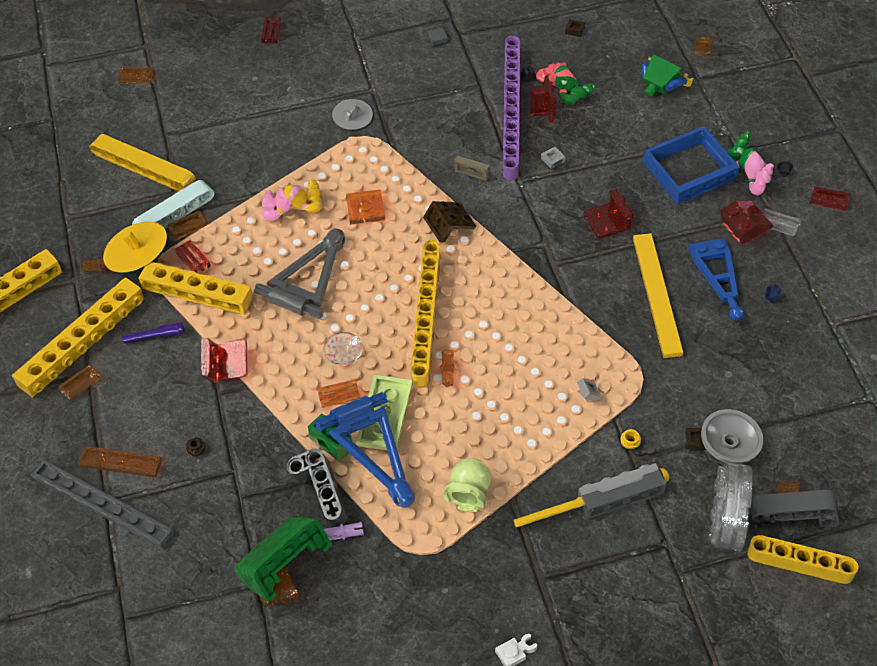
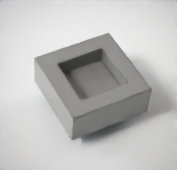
[541,147,566,169]
[577,378,602,402]

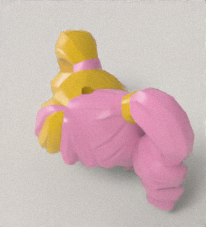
[261,179,322,221]

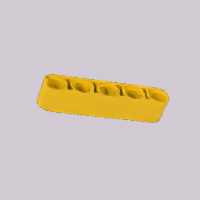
[747,535,858,584]

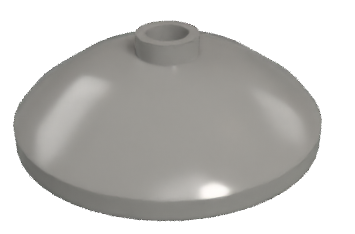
[701,409,763,464]

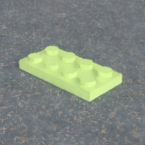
[356,375,413,450]

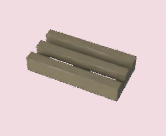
[455,155,490,181]

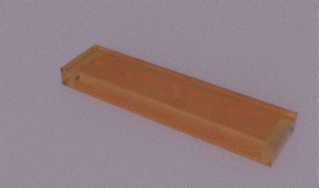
[77,446,162,477]

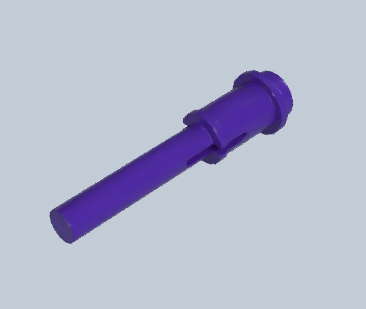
[122,321,184,343]

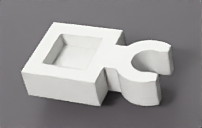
[495,634,537,666]

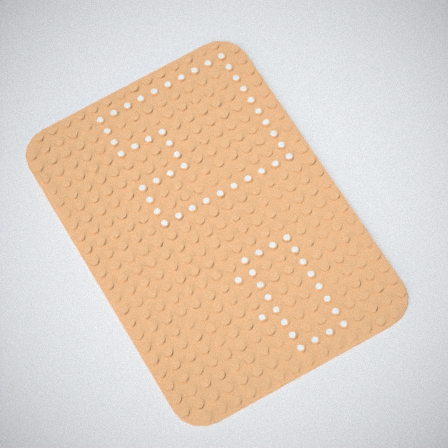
[157,136,644,555]

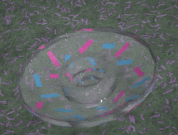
[323,332,362,365]

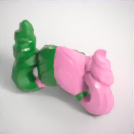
[727,130,774,196]

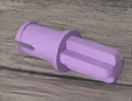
[324,522,364,541]

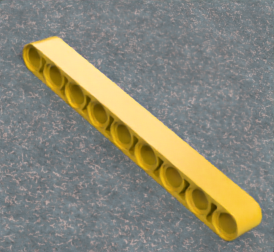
[411,240,440,388]

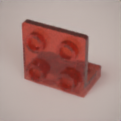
[201,338,248,383]

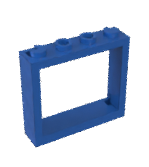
[643,126,740,204]

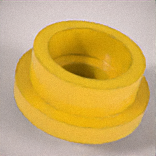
[620,429,641,449]

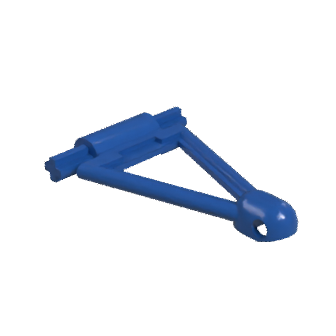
[314,392,415,508]

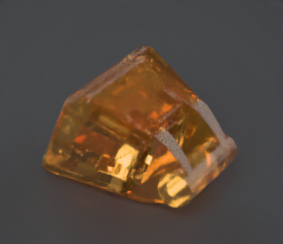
[261,566,300,607]

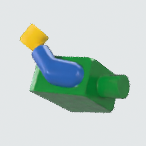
[641,55,693,98]

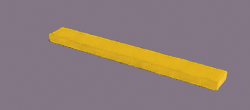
[633,233,683,358]

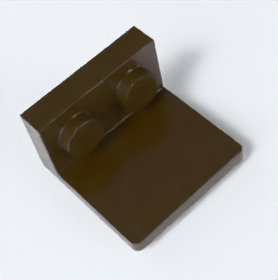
[423,201,476,242]

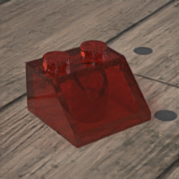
[720,201,773,246]

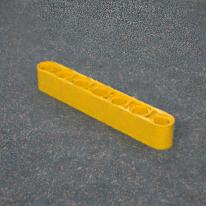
[89,134,196,191]

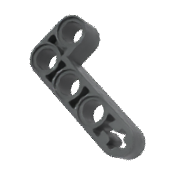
[287,448,348,526]
[751,490,840,528]

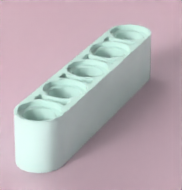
[132,180,214,229]

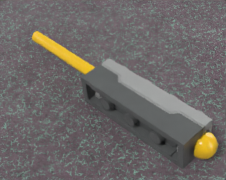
[513,463,669,528]

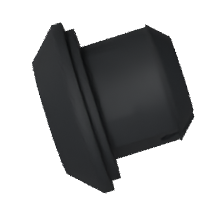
[521,66,535,81]
[777,161,793,176]

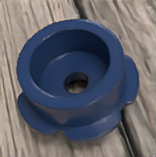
[765,284,781,303]

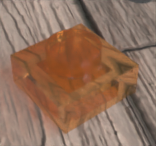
[694,37,713,54]

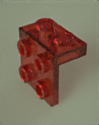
[584,189,633,238]

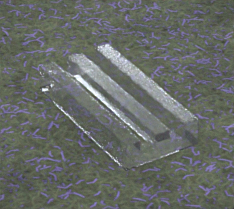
[759,208,801,236]

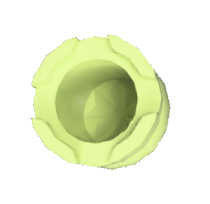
[443,458,491,512]

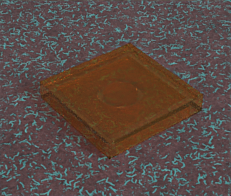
[346,189,386,225]

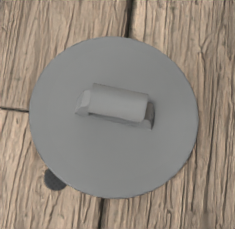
[332,99,373,130]

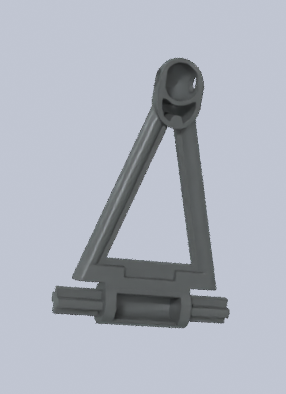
[254,228,345,319]

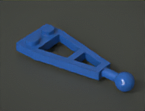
[688,238,745,321]

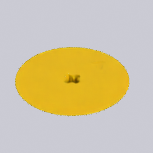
[103,222,167,272]

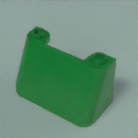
[235,516,332,603]

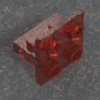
[529,76,557,123]

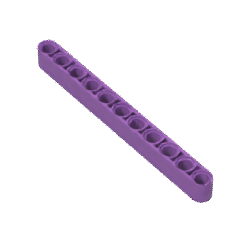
[503,36,520,180]

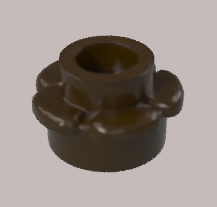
[186,437,205,457]

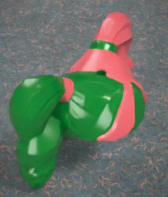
[536,62,596,105]

